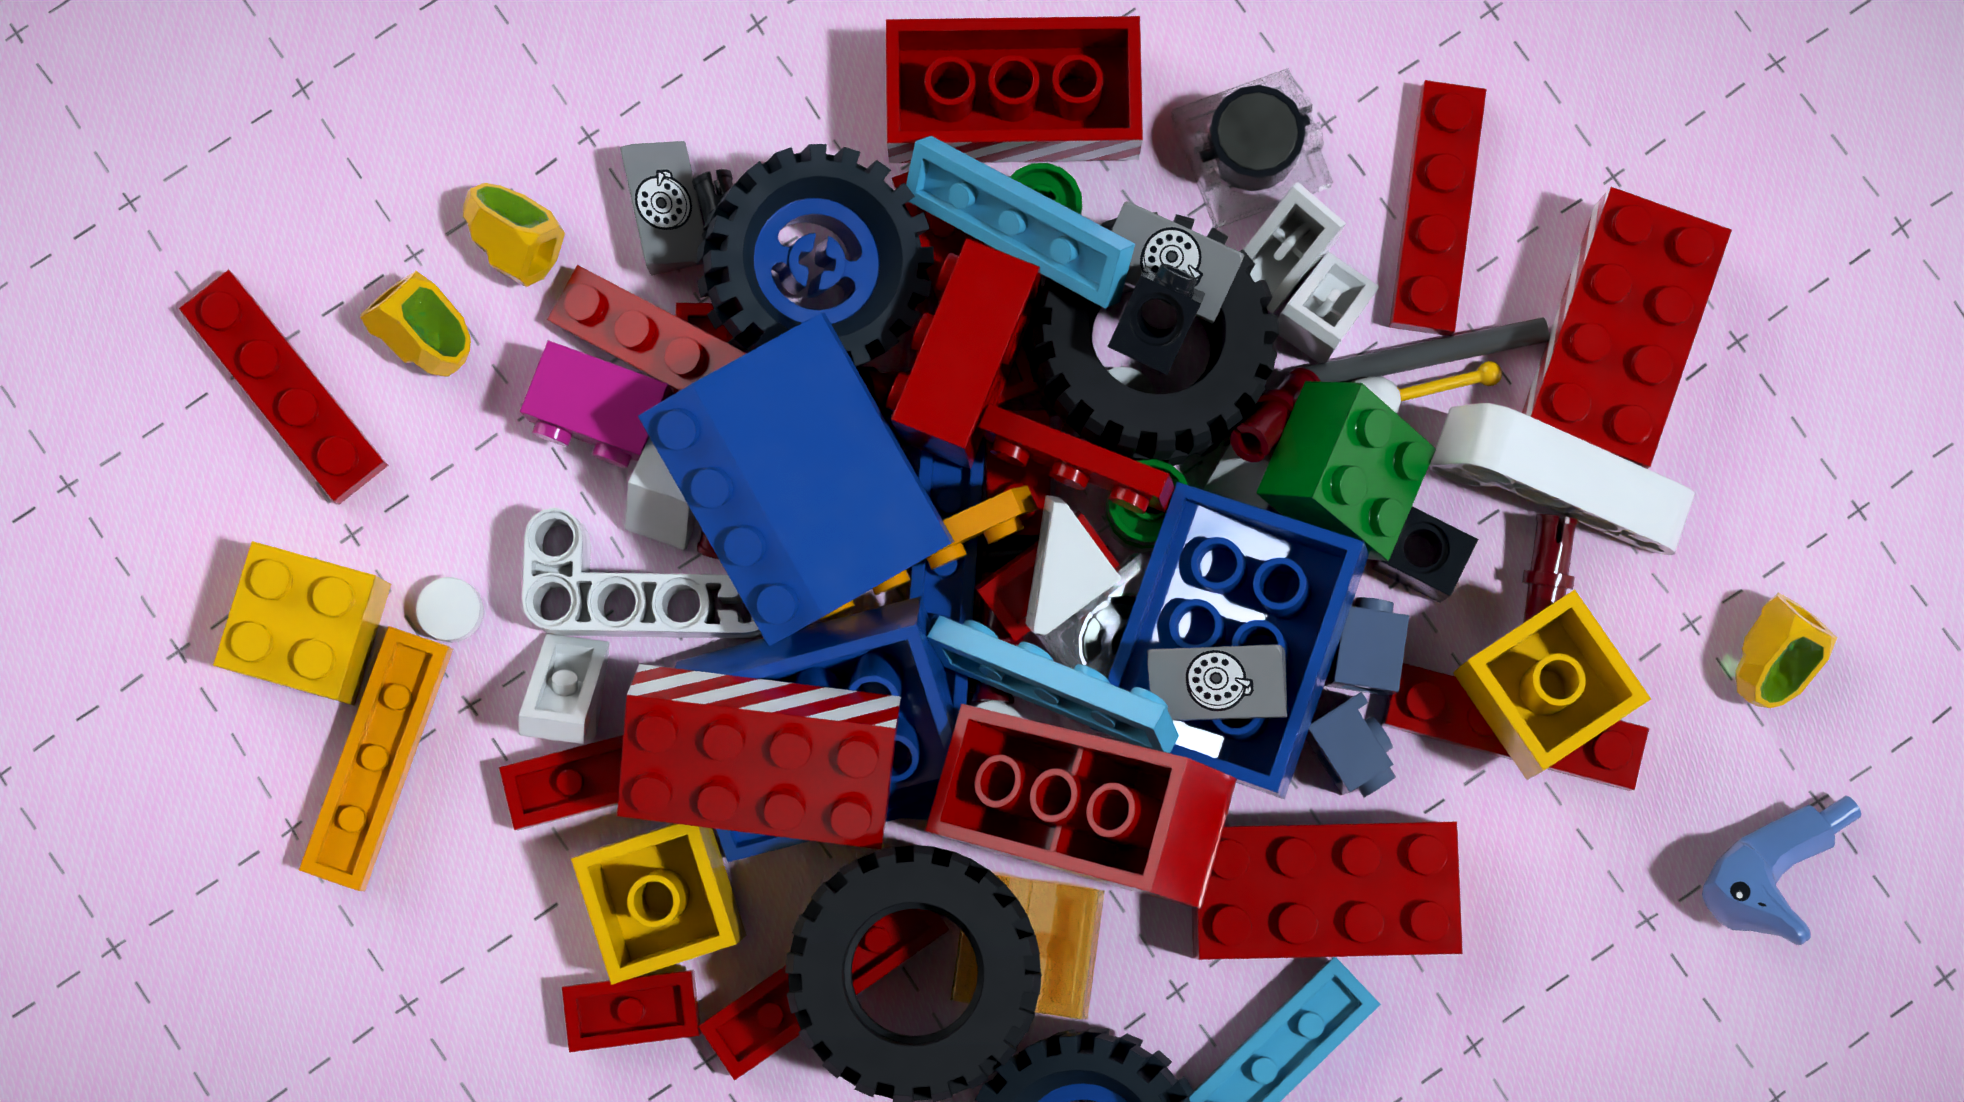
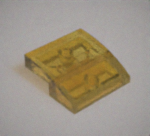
[950,875,1105,1020]

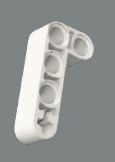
[1429,403,1695,555]
[522,508,762,639]

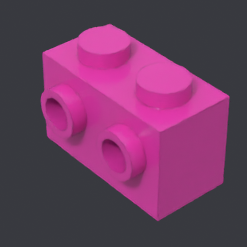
[520,340,673,468]

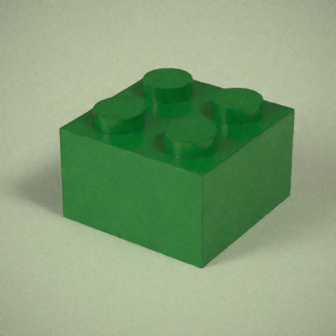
[1256,381,1436,561]

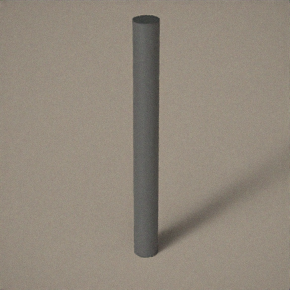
[1301,317,1549,383]

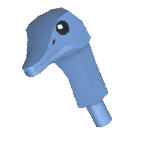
[1702,796,1862,945]

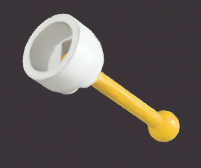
[1351,361,1502,413]

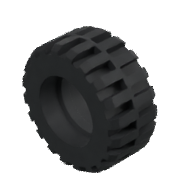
[1028,212,1279,466]
[785,845,1042,1102]

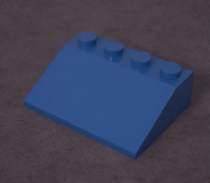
[638,312,954,647]
[1090,482,1369,800]
[675,596,957,862]

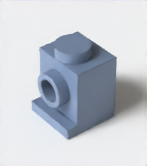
[1306,692,1396,798]

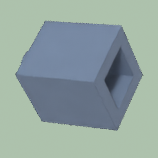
[1327,597,1410,696]

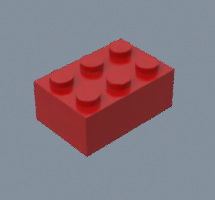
[886,238,1042,470]

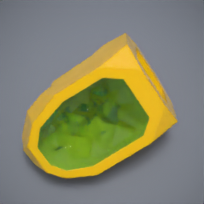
[463,183,565,287]
[360,271,471,377]
[1735,592,1837,708]

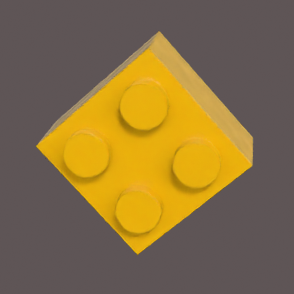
[213,541,392,706]
[1453,590,1651,780]
[571,823,747,985]

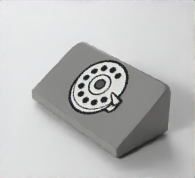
[620,141,704,276]
[1112,201,1244,324]
[1147,645,1287,721]

